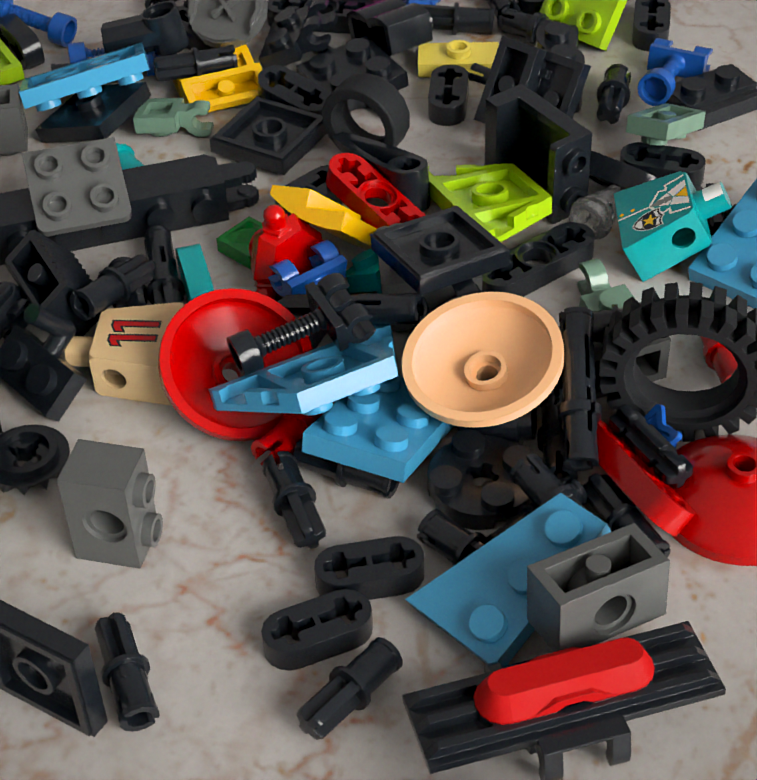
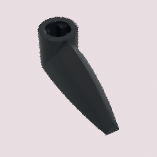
[332,132,430,212]

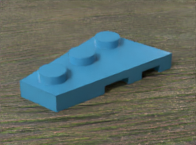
[405,493,611,667]

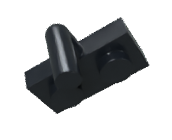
[0,303,87,422]

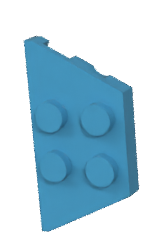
[209,325,398,416]

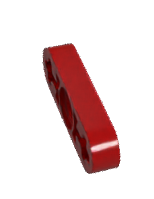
[326,153,426,229]
[597,420,696,536]

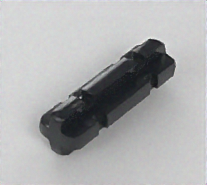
[609,404,693,488]

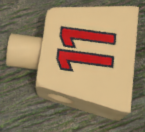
[65,302,184,405]

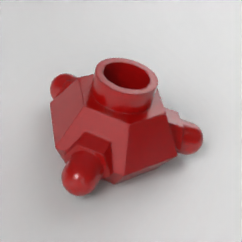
[249,204,341,300]

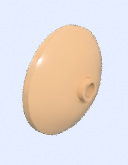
[402,292,565,428]

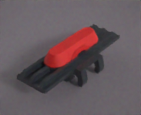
[403,621,726,780]

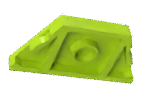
[428,163,552,242]

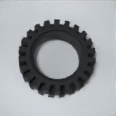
[599,282,757,442]

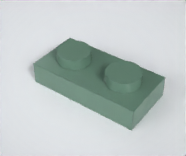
[626,103,706,146]

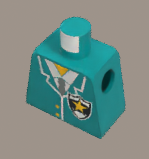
[614,171,732,282]

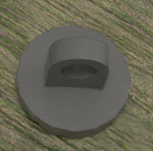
[187,0,268,48]

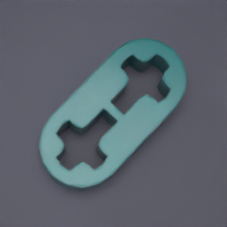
[175,244,214,303]

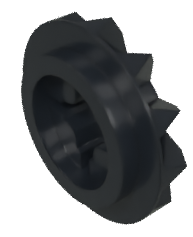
[0,424,70,495]

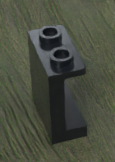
[485,84,592,224]

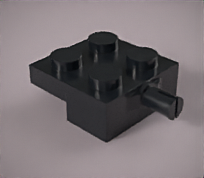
[468,36,591,124]

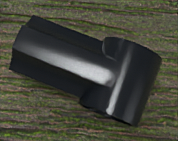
[101,1,190,56]

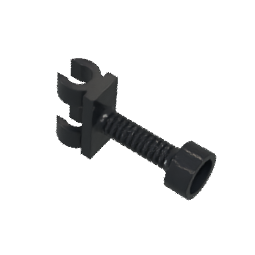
[226,273,376,376]

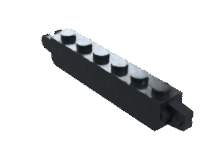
[0,154,259,266]

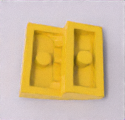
[172,44,262,112]
[270,185,377,250]

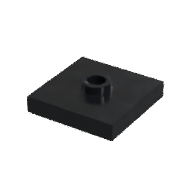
[35,82,151,143]
[209,96,327,175]
[370,206,510,296]
[0,600,108,737]

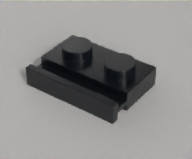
[666,64,757,131]

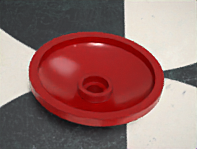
[158,288,313,441]
[671,434,757,566]

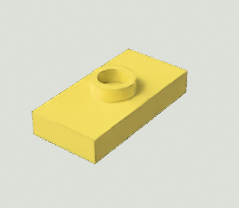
[418,40,499,78]

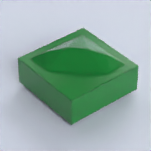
[216,216,263,269]

